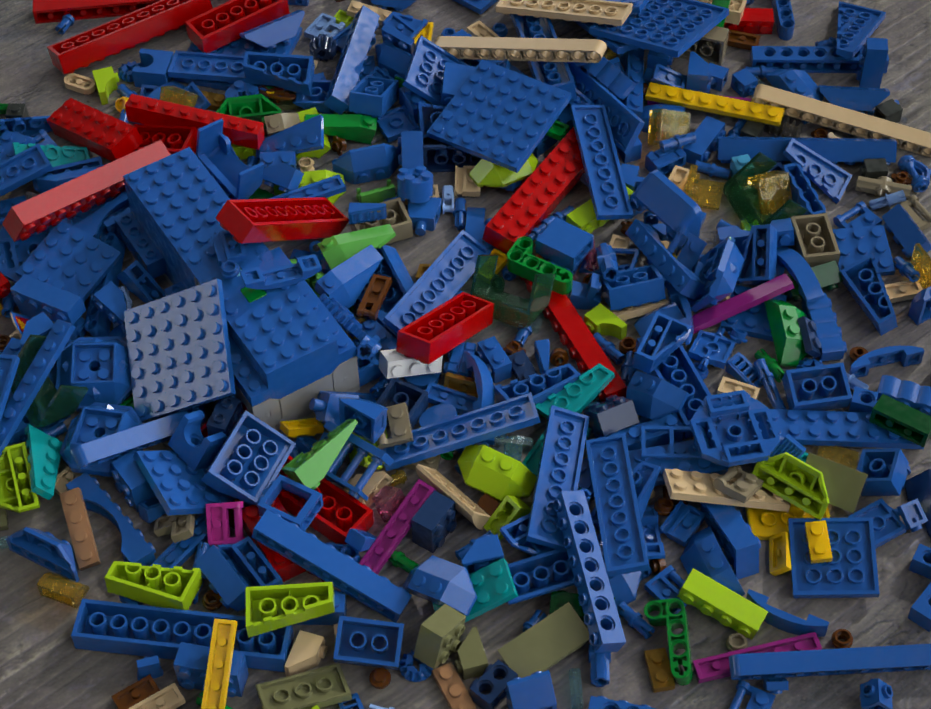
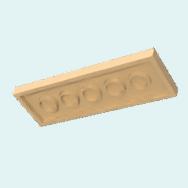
[663,469,790,512]

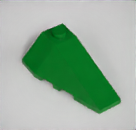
[304,114,377,145]

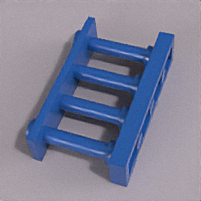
[323,420,394,501]

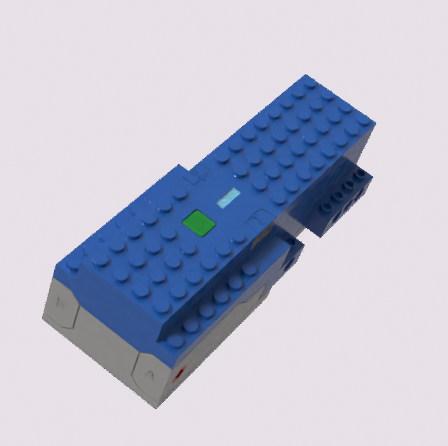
[114,147,360,431]

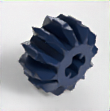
[309,34,338,61]

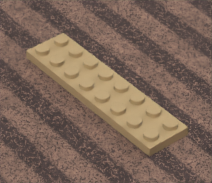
[495,0,633,26]

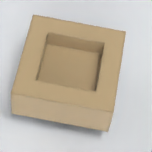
[609,234,631,256]

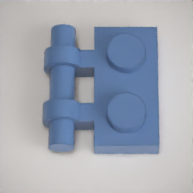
[304,13,346,40]

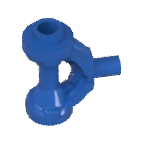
[898,155,931,192]

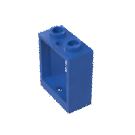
[257,474,324,531]

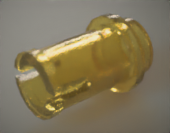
[385,469,408,491]

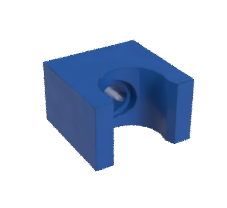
[132,48,174,87]
[168,410,227,471]

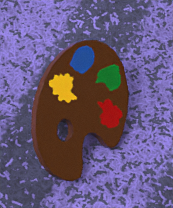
[258,85,296,103]

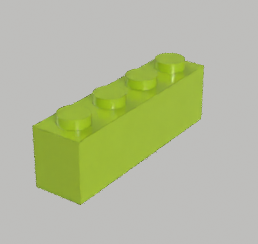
[566,186,633,234]
[677,568,768,640]

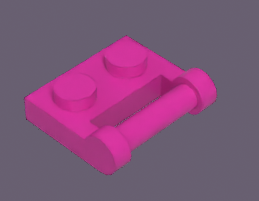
[206,501,246,545]

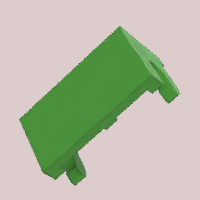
[356,179,396,203]

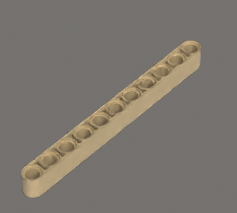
[434,36,607,63]
[751,84,931,157]

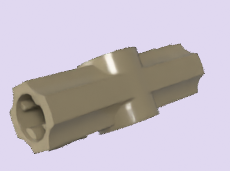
[855,176,912,200]

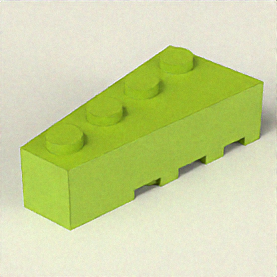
[104,561,203,610]
[246,582,335,638]

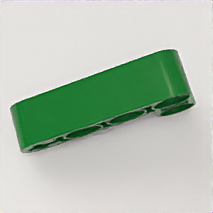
[507,236,573,295]
[644,598,693,686]

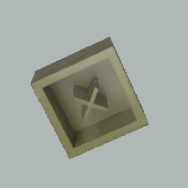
[413,604,466,669]

